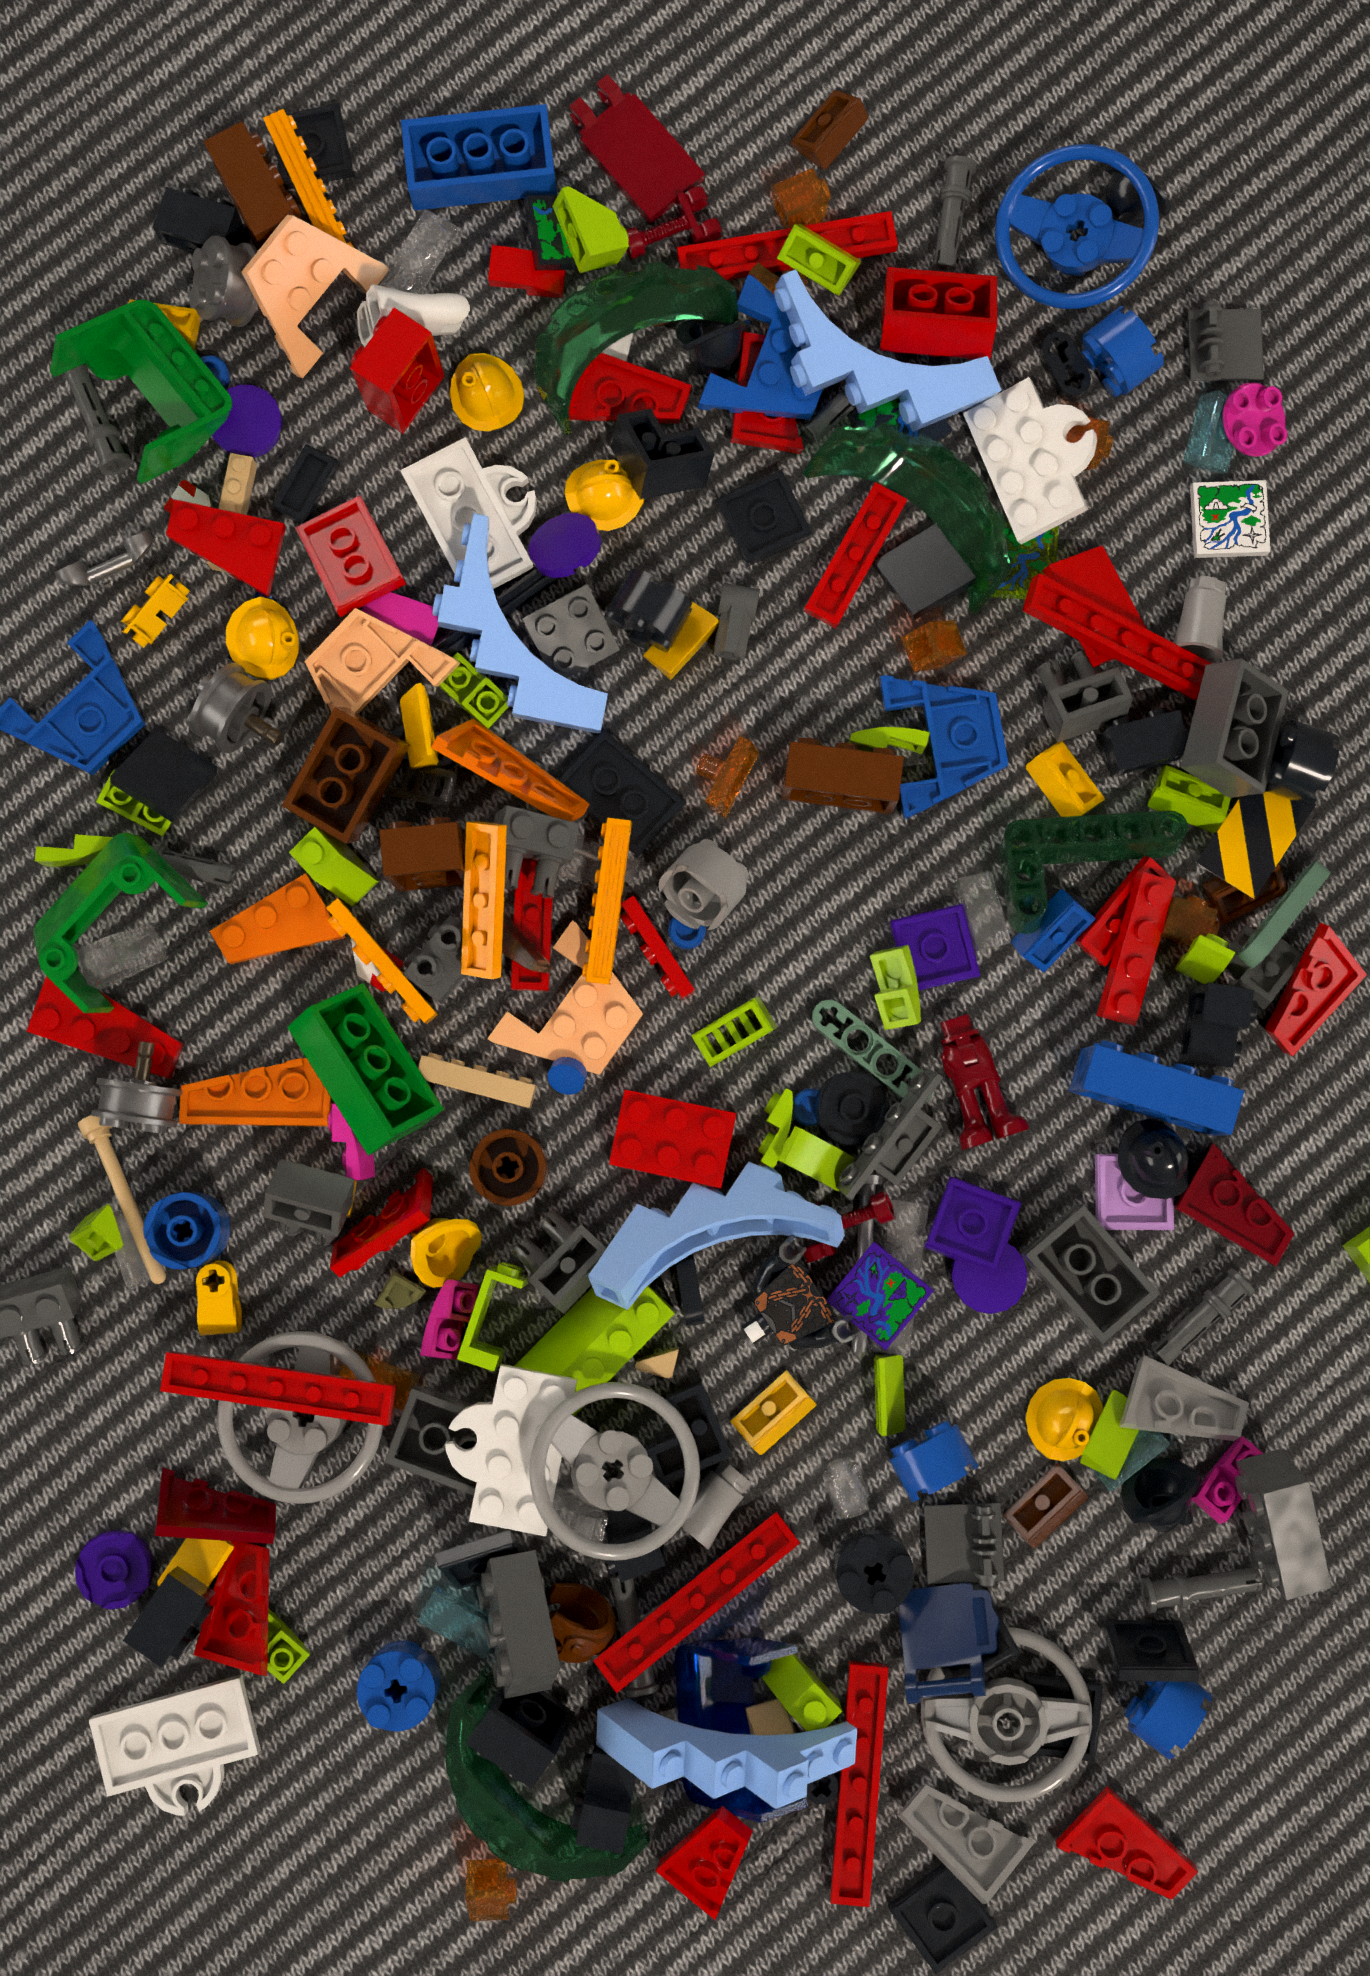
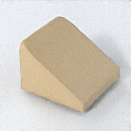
[635,1347,679,1379]
[745,1698,795,1735]

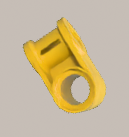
[196,1260,242,1336]

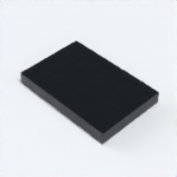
[558,729,687,859]

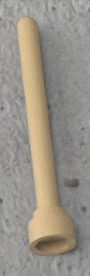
[78,1115,166,1284]

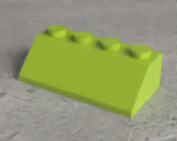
[515,1285,675,1416]

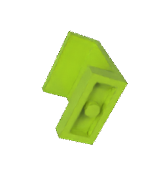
[457,1262,530,1371]

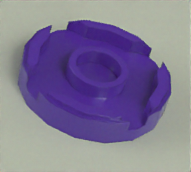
[212,385,283,458]
[528,513,602,578]
[950,1243,1028,1314]
[75,1529,154,1610]

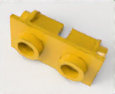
[121,574,190,648]

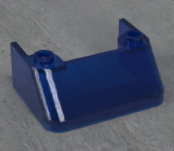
[675,1637,808,1823]

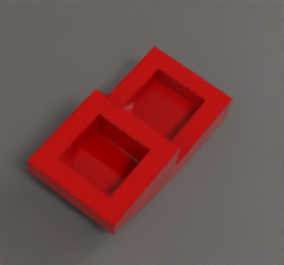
[488,245,566,298]

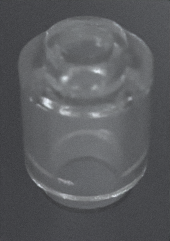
[822,1457,870,1519]

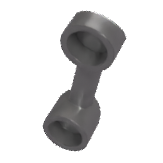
[54,529,154,585]

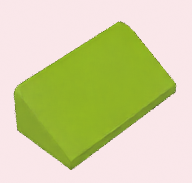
[777,224,861,296]
[1148,764,1231,833]
[68,1204,124,1261]
[874,1354,906,1436]
[1080,1389,1139,1480]

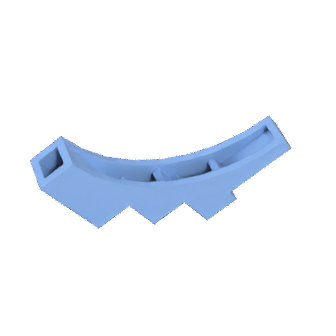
[774,269,1002,432]
[433,513,608,734]
[588,1161,845,1310]
[596,1698,857,1809]

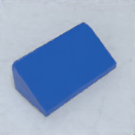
[1011,889,1096,973]

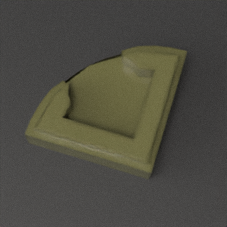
[374,1271,427,1309]

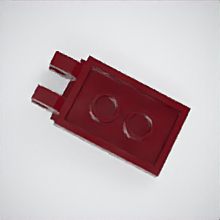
[569,74,705,225]

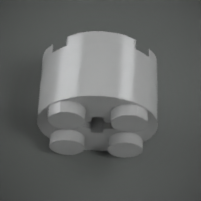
[658,839,749,930]

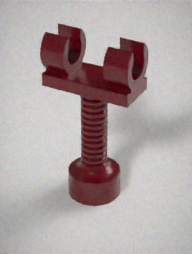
[626,186,723,260]
[804,1191,896,1263]

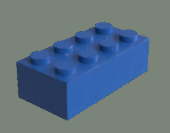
[401,104,557,211]
[1068,1040,1244,1136]

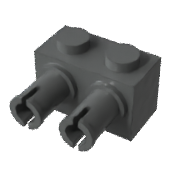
[1036,650,1133,743]
[494,805,579,898]
[403,915,466,1005]
[264,1159,355,1246]
[512,1209,607,1313]
[0,1266,83,1365]

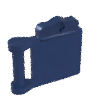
[898,1583,1000,1704]

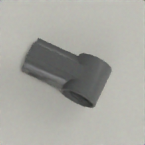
[714,583,760,661]

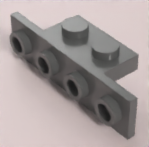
[836,1067,943,1200]

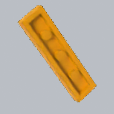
[461,821,507,979]
[326,898,438,1024]

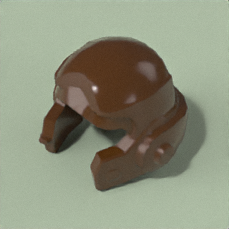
[547,1583,616,1663]

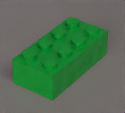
[287,983,444,1156]

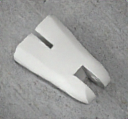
[357,284,470,347]

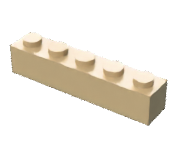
[207,453,257,572]
[418,1052,537,1109]

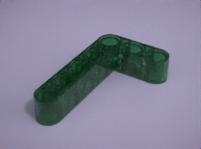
[1000,810,1188,934]

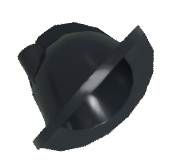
[1102,164,1171,226]
[675,317,752,378]
[1118,1119,1192,1199]
[1120,1457,1201,1532]

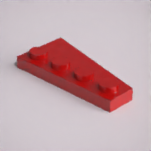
[26,976,183,1079]

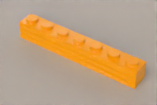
[263,109,353,247]
[582,818,632,985]

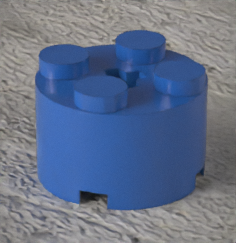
[1080,306,1164,398]
[143,1192,230,1270]
[889,1420,979,1502]
[357,1640,441,1732]
[1123,1681,1212,1760]

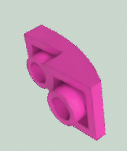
[361,592,439,646]
[328,1103,375,1180]
[420,1279,479,1360]
[1192,1436,1263,1524]

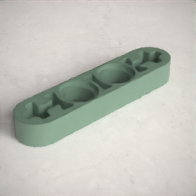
[1236,860,1331,969]
[811,1000,933,1103]

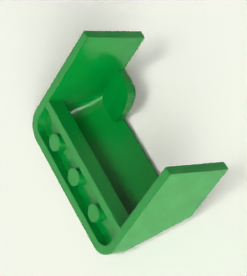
[50,300,232,485]
[33,833,208,1013]

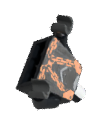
[742,1235,860,1349]

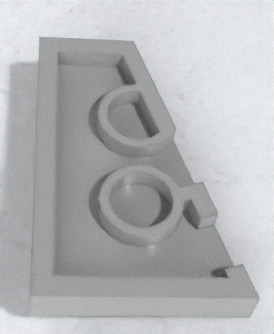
[1119,1355,1249,1441]
[897,1785,1035,1904]

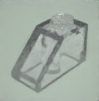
[76,925,169,990]

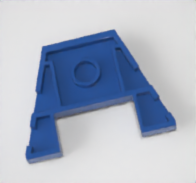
[697,274,822,420]
[0,620,146,775]
[879,675,1009,820]

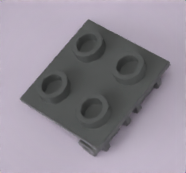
[1188,300,1264,381]
[521,584,620,678]
[924,1502,1004,1586]

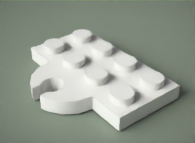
[963,377,1097,544]
[400,437,537,589]
[445,1364,577,1536]
[89,1674,261,1816]

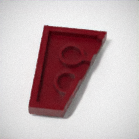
[1174,1143,1295,1266]
[155,1467,276,1544]

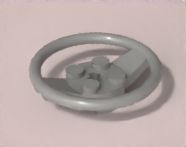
[217,1331,383,1504]
[529,1382,700,1561]
[921,1627,1092,1802]

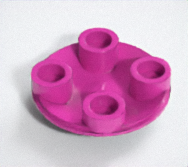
[1223,383,1287,457]

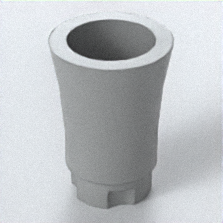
[1173,576,1226,662]
[681,1460,751,1549]

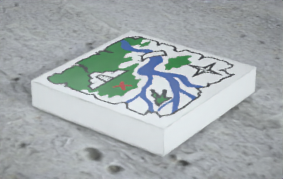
[1190,480,1270,558]

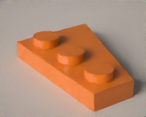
[209,873,346,964]

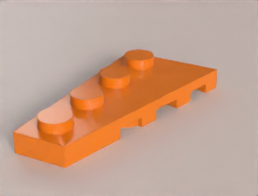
[431,718,590,822]
[179,1058,333,1127]

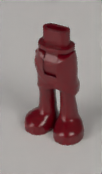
[940,1014,1030,1150]

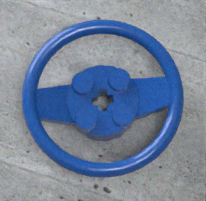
[995,144,1159,309]

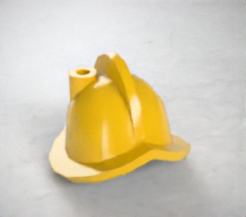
[450,353,524,432]
[565,459,644,531]
[226,597,299,680]
[410,1218,482,1288]
[1026,1378,1103,1461]

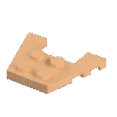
[241,214,390,378]
[305,608,460,714]
[488,920,643,1075]

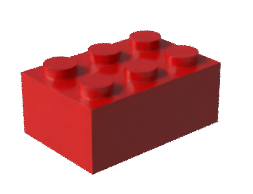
[880,267,997,360]
[350,307,445,434]
[609,1090,737,1188]

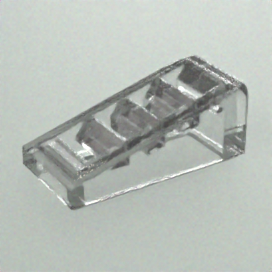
[548,1486,608,1543]

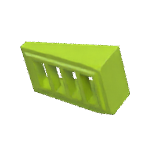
[691,996,777,1067]

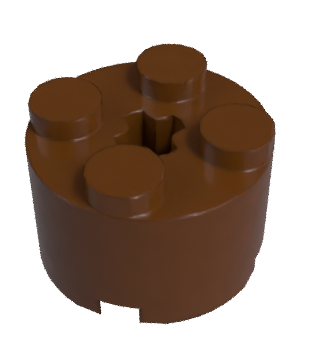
[469,1129,549,1206]

